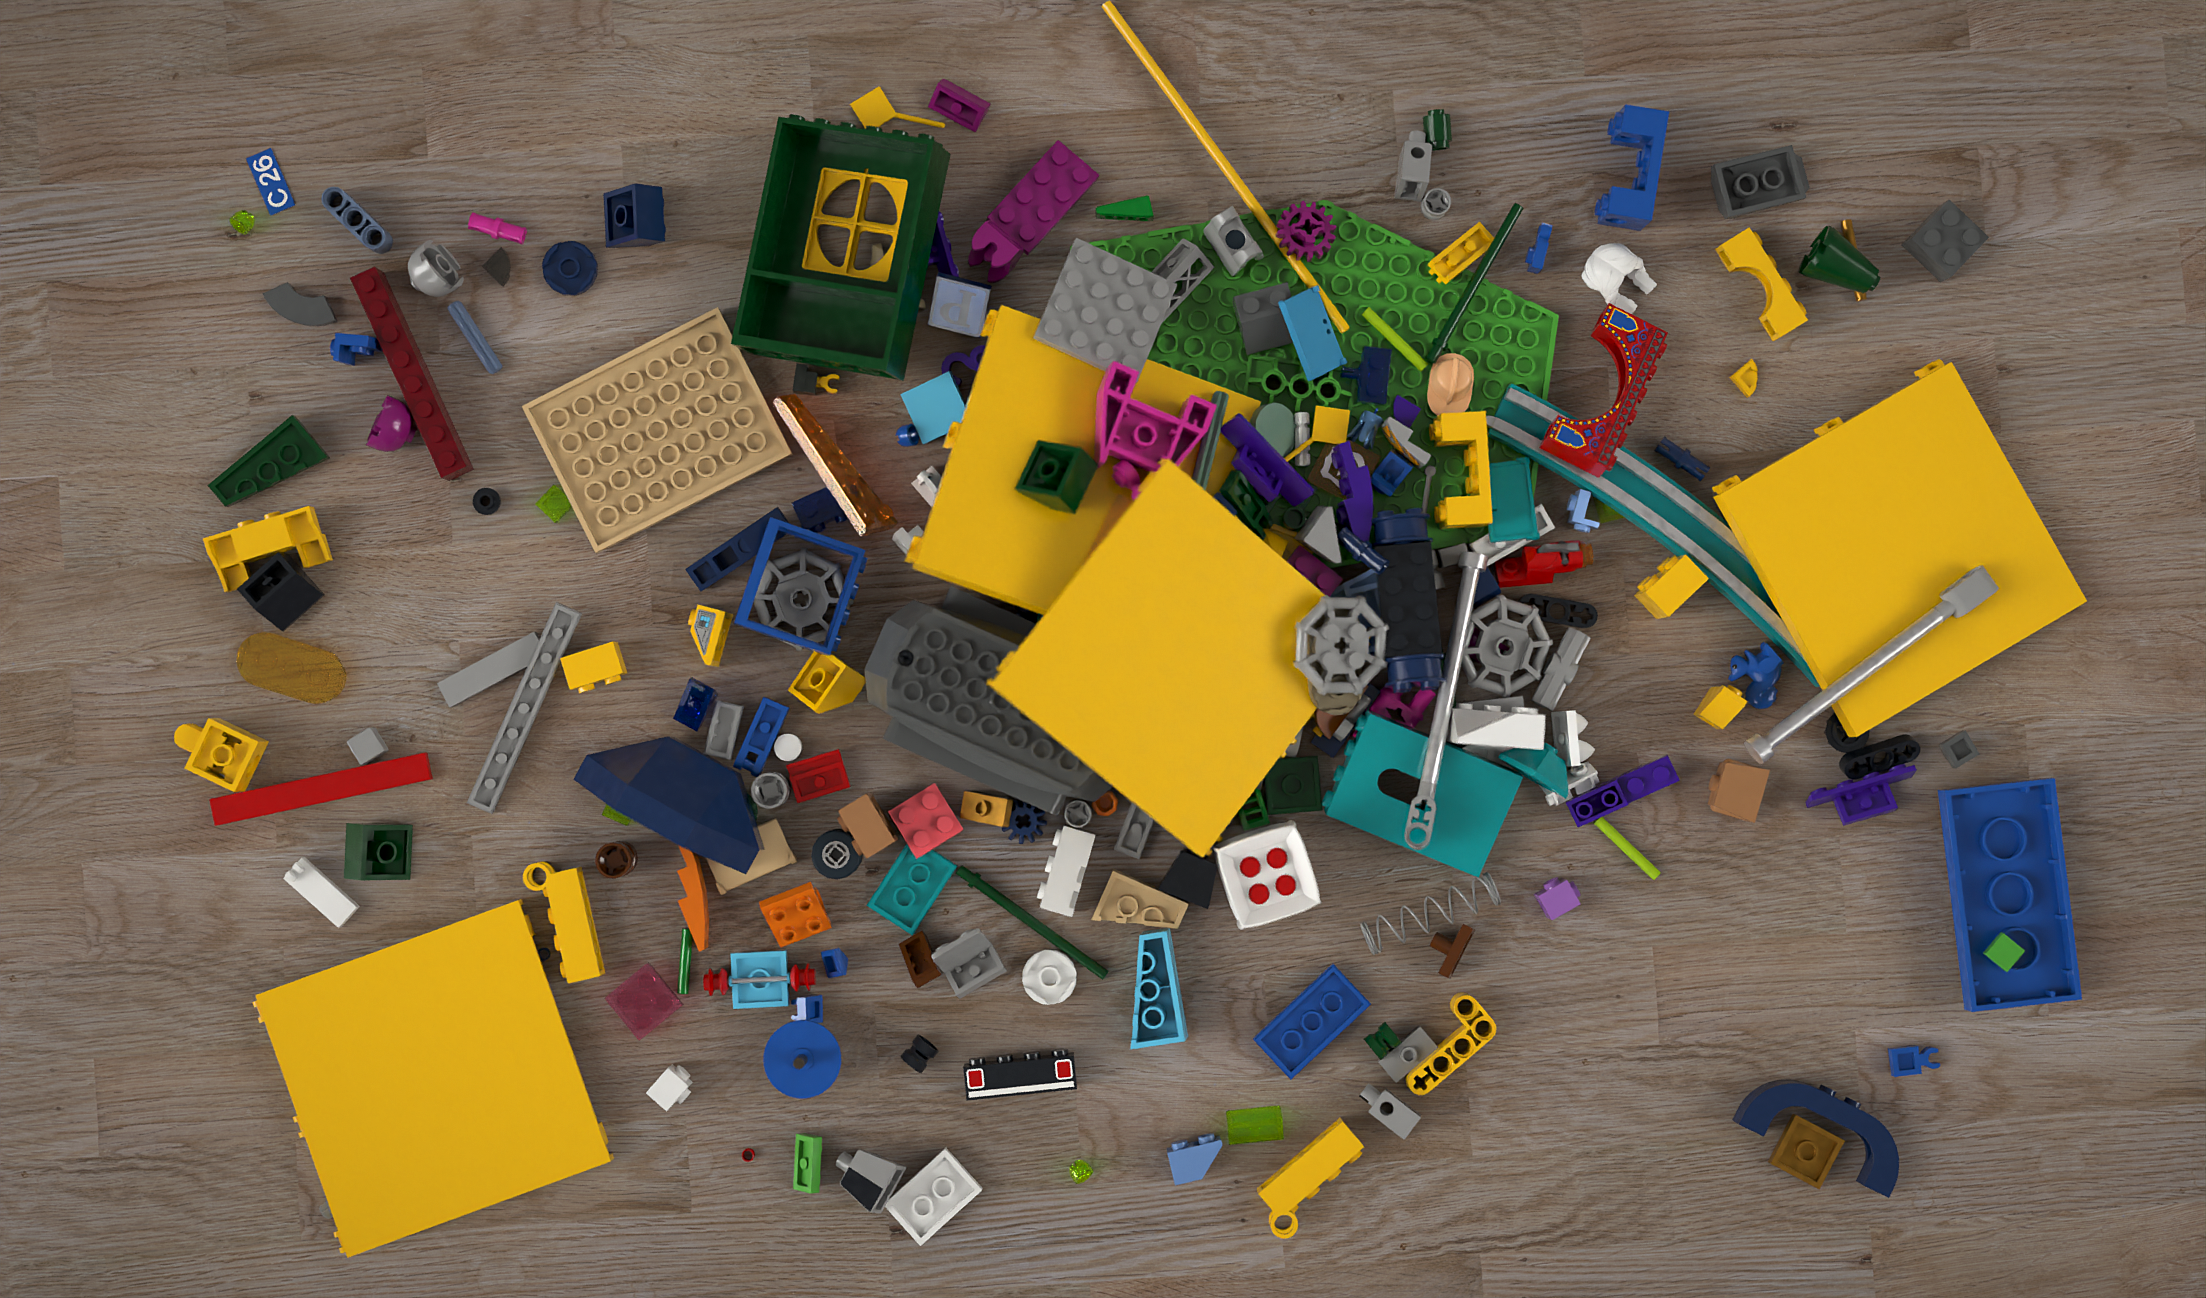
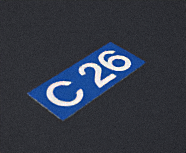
[246,148,295,216]

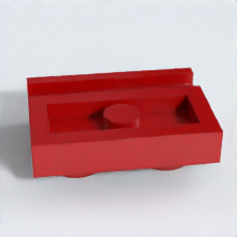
[786,749,851,803]

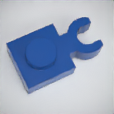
[1525,223,1553,274]
[1888,1045,1940,1077]

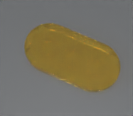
[236,632,346,704]

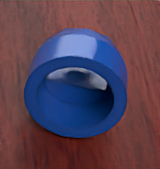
[895,424,919,447]

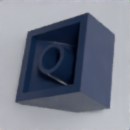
[603,183,666,248]

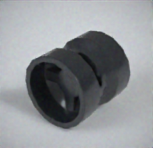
[900,1034,939,1073]

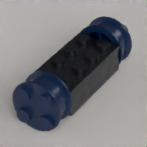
[1371,508,1447,693]

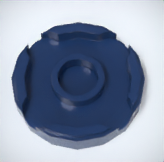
[542,241,598,296]

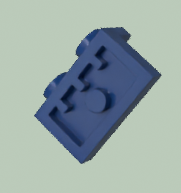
[330,333,383,366]

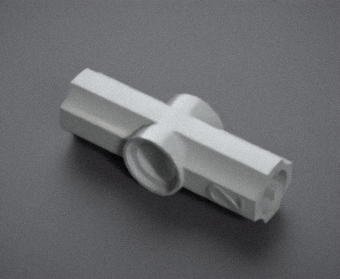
[1531,627,1591,711]

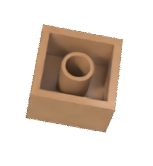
[837,792,899,859]

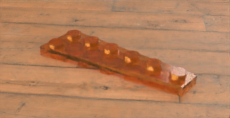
[772,394,898,537]

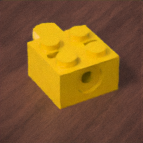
[174,718,269,792]

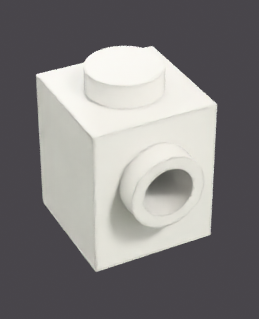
[646,1064,693,1111]

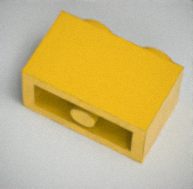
[560,641,628,694]

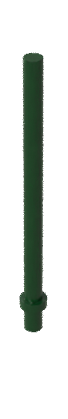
[1426,203,1524,364]
[956,865,1109,980]

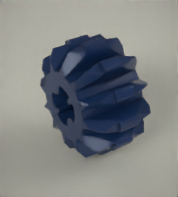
[1002,799,1047,844]

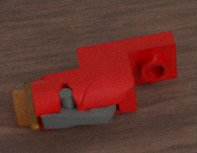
[1493,540,1593,588]

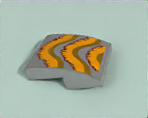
[1380,416,1431,469]

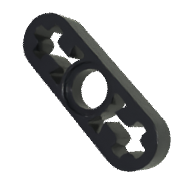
[1518,594,1598,629]
[1839,734,1920,780]

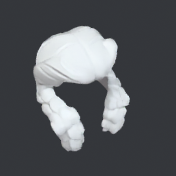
[1582,243,1657,314]

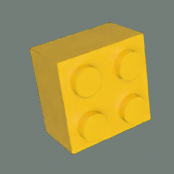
[1634,554,1709,619]

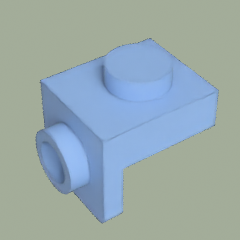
[1567,489,1600,533]

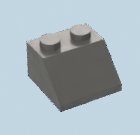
[1232,282,1293,355]

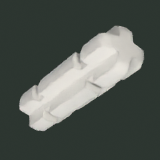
[1294,412,1310,466]

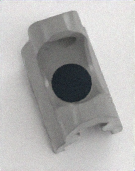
[1203,205,1264,276]

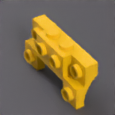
[203,506,333,593]

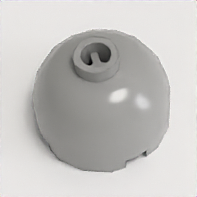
[408,240,464,297]

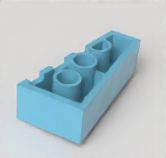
[1130,928,1188,1049]

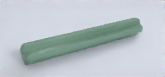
[1192,391,1229,491]

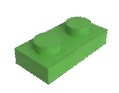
[793,1133,822,1194]

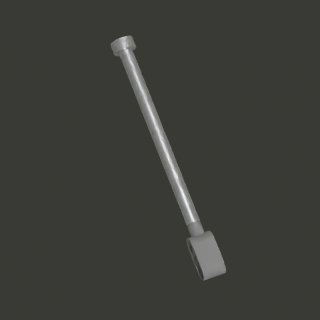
[1405,552,1488,850]
[1744,565,1999,764]

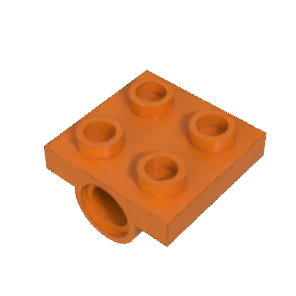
[759,882,832,948]

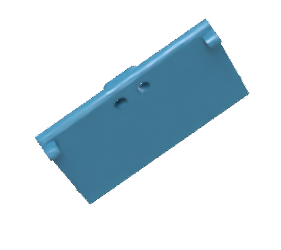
[1278,285,1347,381]

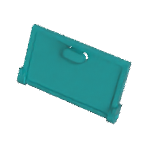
[1488,457,1540,543]

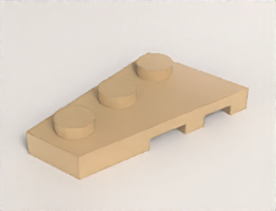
[1091,869,1189,929]

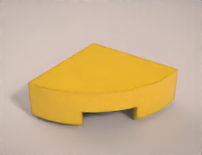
[1729,359,1758,398]

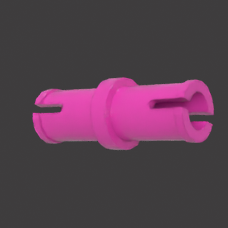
[468,212,527,245]

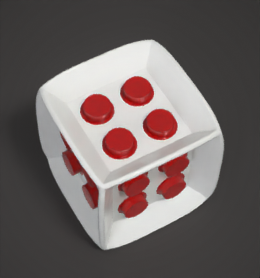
[1212,820,1321,930]

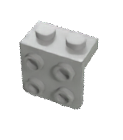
[931,928,1007,999]

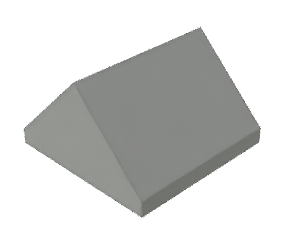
[1294,505,1341,563]

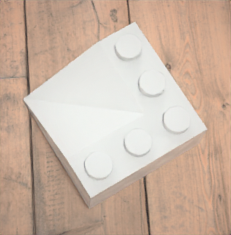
[1446,703,1545,749]

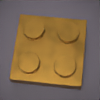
[1768,1113,1845,1190]

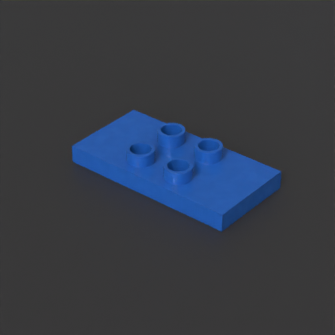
[1938,778,2082,1012]

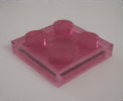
[604,962,684,1041]

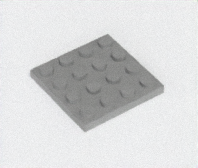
[1033,238,1177,384]

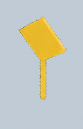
[850,86,945,129]
[1284,405,1350,462]

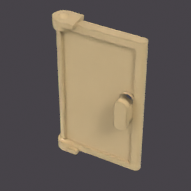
[706,818,797,895]

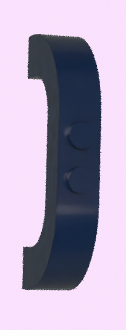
[1732,1079,1899,1198]

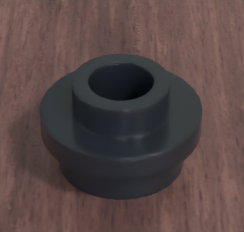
[473,488,501,515]

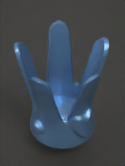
[1347,408,1383,450]

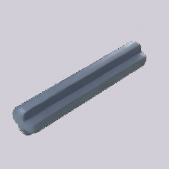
[447,301,503,374]

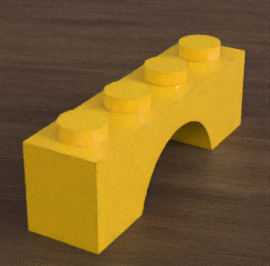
[1715,227,1808,341]

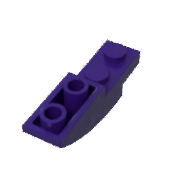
[1331,441,1373,557]
[1566,754,1680,827]

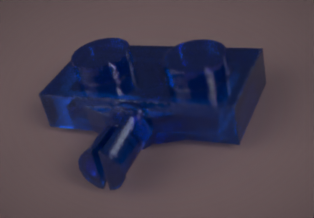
[1340,346,1392,405]

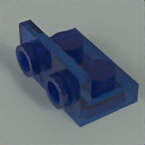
[791,480,856,533]

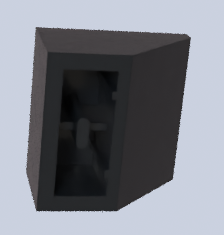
[237,552,325,632]

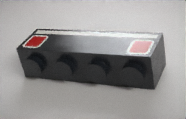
[963,1049,1077,1101]

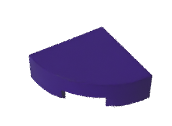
[1393,395,1421,429]

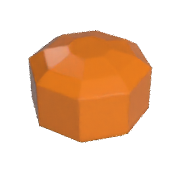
[1092,791,1118,816]

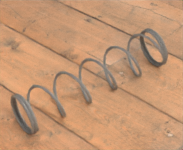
[1360,872,1501,955]

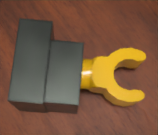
[792,363,840,396]

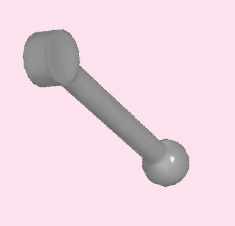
[1422,466,1436,514]

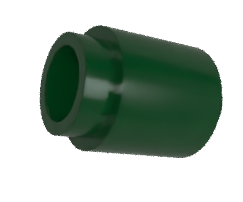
[1423,109,1452,151]

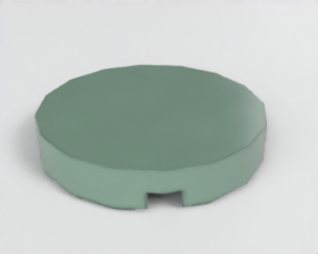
[1250,403,1297,457]

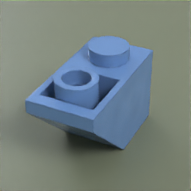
[1167,1133,1222,1185]

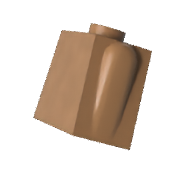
[1708,759,1770,823]

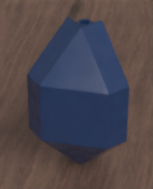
[574,736,765,874]

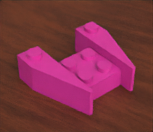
[1094,361,1217,472]

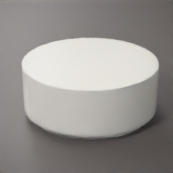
[774,734,802,761]

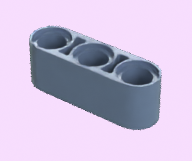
[321,186,393,254]

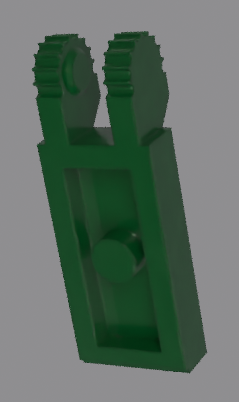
[1219,470,1274,541]

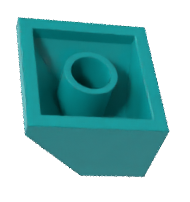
[1498,742,1569,799]

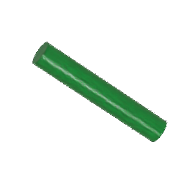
[677,928,693,994]

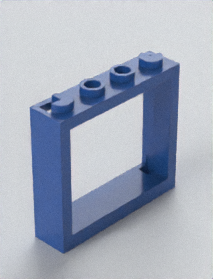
[733,517,868,656]

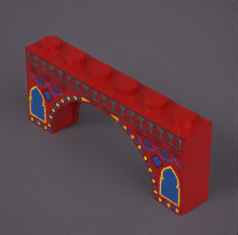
[1539,303,1668,478]

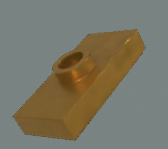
[960,791,1013,827]

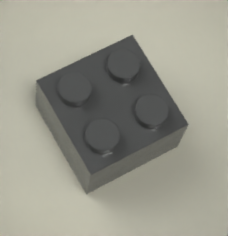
[1902,200,1989,282]

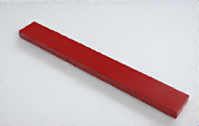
[209,752,433,826]

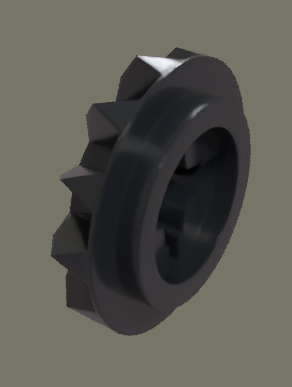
[1824,712,1870,753]

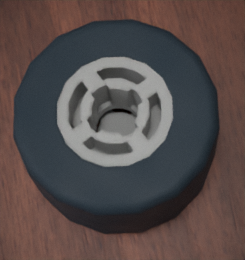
[811,829,862,880]

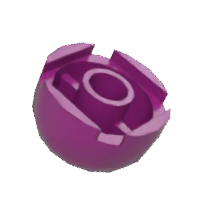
[366,395,417,452]

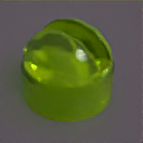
[229,210,255,235]
[1069,1159,1093,1184]

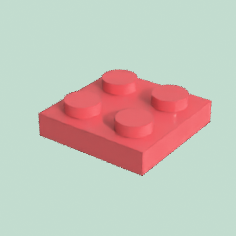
[888,783,964,860]

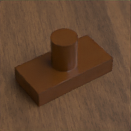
[1430,924,1475,979]
[899,931,942,988]

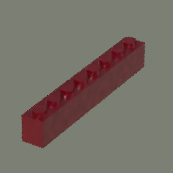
[350,267,474,481]

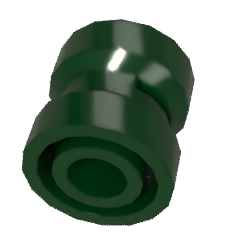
[1364,1022,1402,1060]

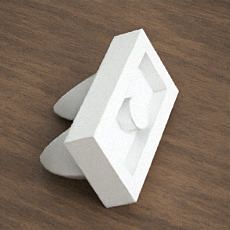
[1551,710,1595,766]

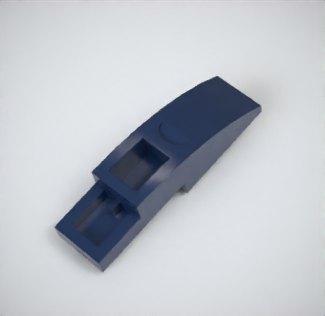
[685,507,790,592]

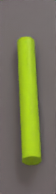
[1362,307,1428,372]
[1593,817,1661,880]

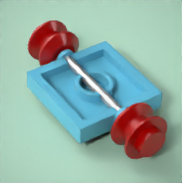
[703,950,816,1009]

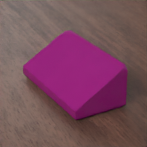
[928,79,991,132]

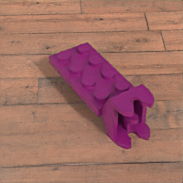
[968,140,1099,283]

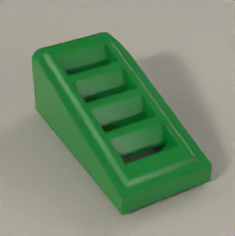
[1095,195,1154,221]
[1238,789,1270,831]

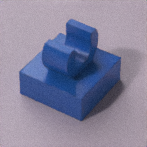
[791,994,823,1023]

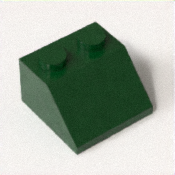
[1015,440,1098,514]
[344,823,413,881]

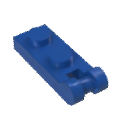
[733,697,790,777]

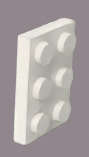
[885,1147,983,1246]

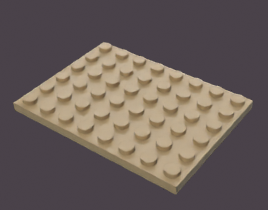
[522,307,793,554]

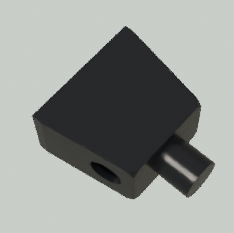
[1158,847,1218,909]

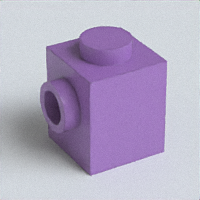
[1534,877,1581,920]

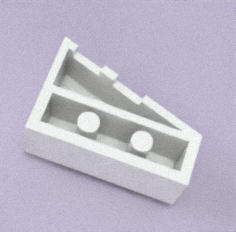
[1037,825,1096,917]

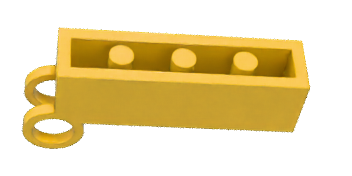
[523,862,605,984]
[1257,1118,1364,1239]

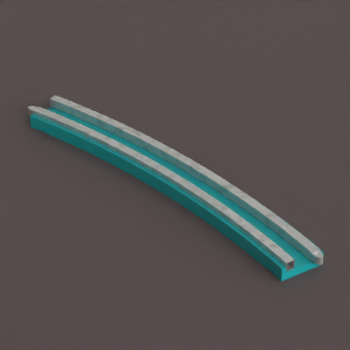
[1486,384,1820,687]

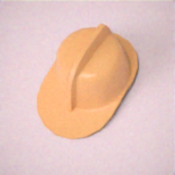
[1427,353,1474,416]

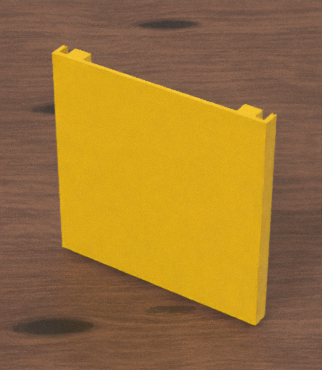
[905,305,1261,615]
[1712,359,2087,737]
[986,458,1372,857]
[252,899,614,1258]

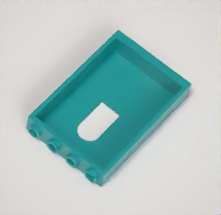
[1322,709,1523,878]

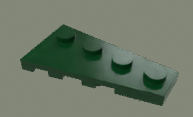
[207,415,330,507]

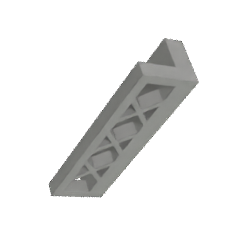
[1152,238,1214,324]

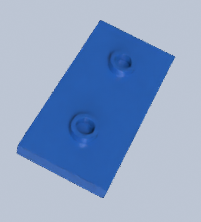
[1253,963,1371,1080]

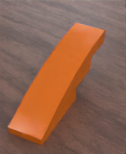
[677,845,709,952]

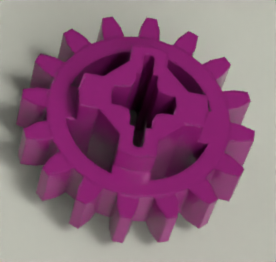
[1276,201,1336,262]

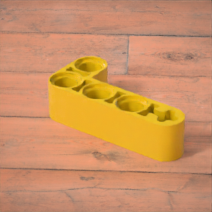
[1405,992,1497,1095]

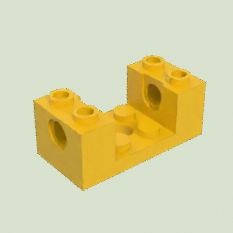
[1429,411,1493,529]

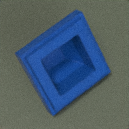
[821,948,848,978]

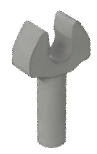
[1332,694,1371,742]

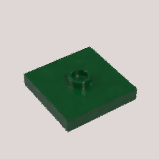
[1264,755,1323,815]

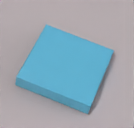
[900,371,966,444]

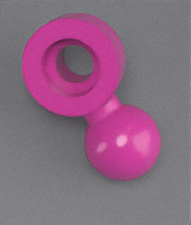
[1112,459,1141,501]

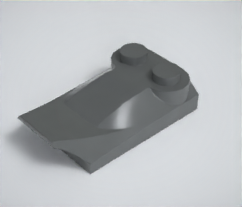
[1711,145,1810,219]

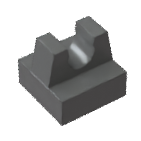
[1938,730,1980,768]

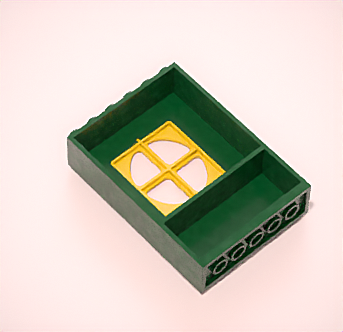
[731,114,951,381]

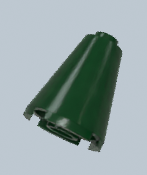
[1798,226,1881,294]

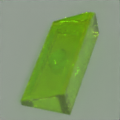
[1226,1105,1284,1145]

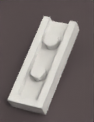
[283,857,360,928]

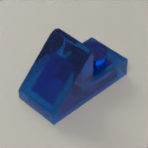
[673,677,718,731]

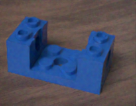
[1595,104,1669,231]

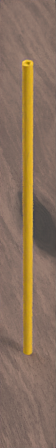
[1102,0,1350,334]

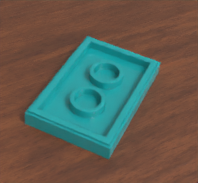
[866,844,958,935]

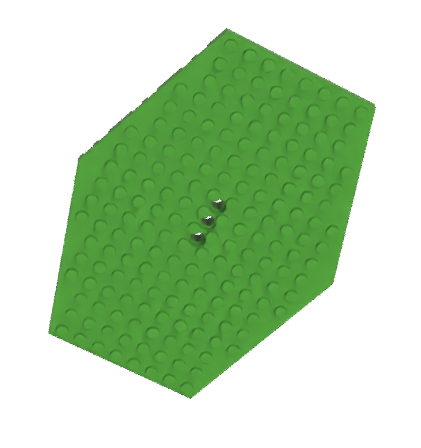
[1070,200,1559,569]

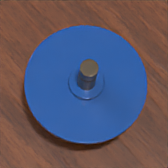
[763,1020,841,1099]

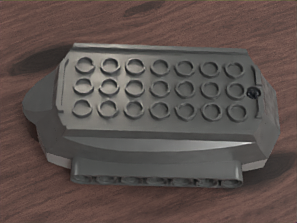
[864,586,1113,816]

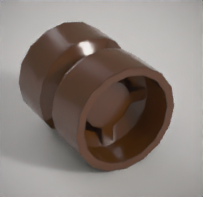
[595,841,638,879]

